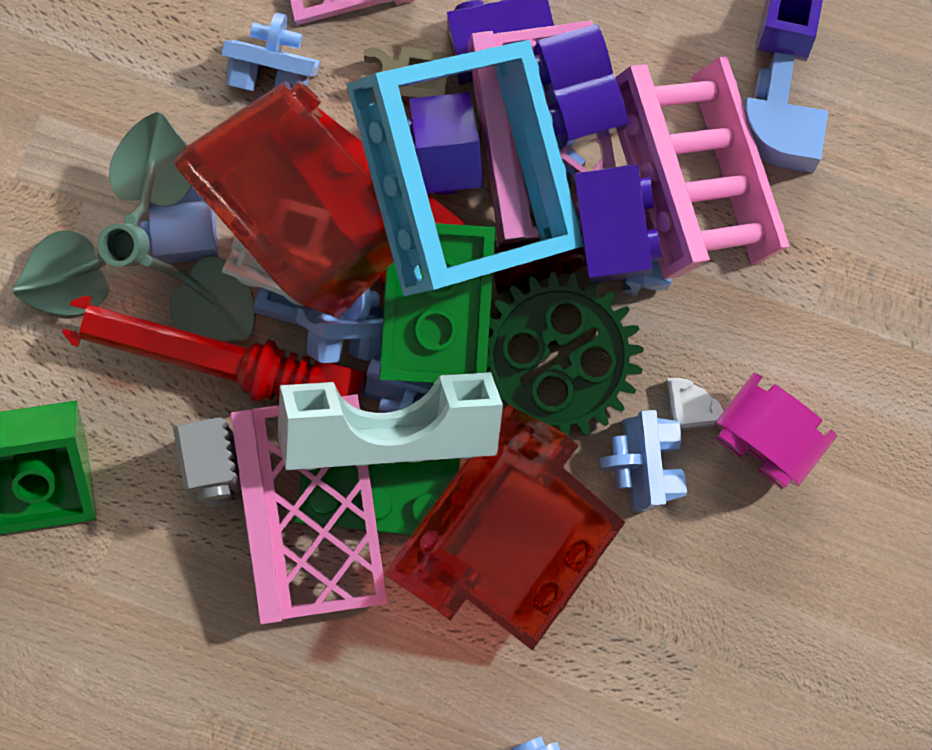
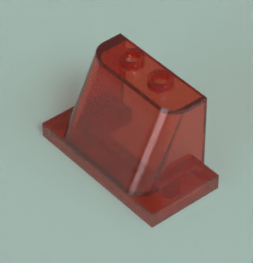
[383,405,626,651]

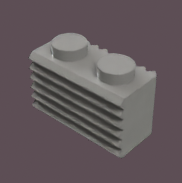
[173,417,242,508]

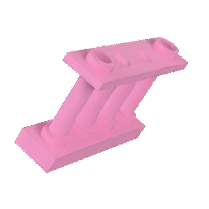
[615,56,790,280]

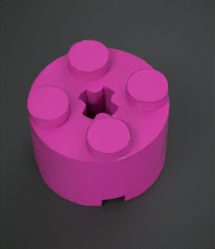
[715,373,837,490]

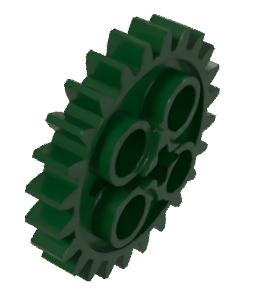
[487,272,644,440]

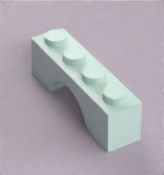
[278,372,503,470]

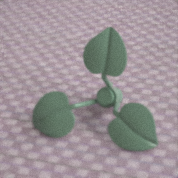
[12,112,256,342]

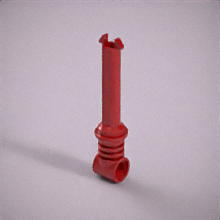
[62,295,366,403]

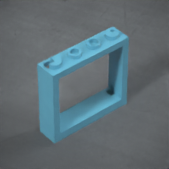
[346,40,584,296]

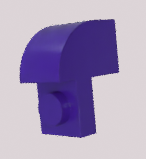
[756,0,823,62]

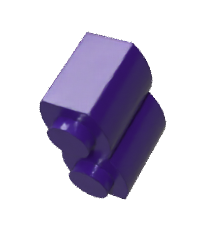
[533,24,629,147]

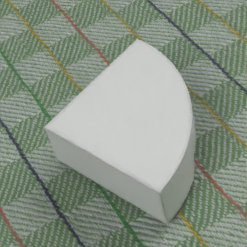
[666,378,723,431]

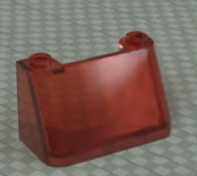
[173,81,394,319]

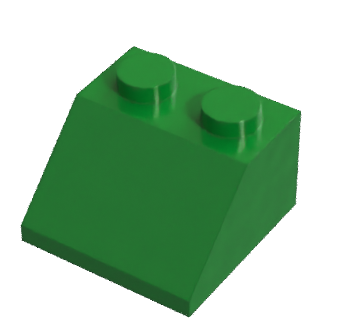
[0,400,96,534]

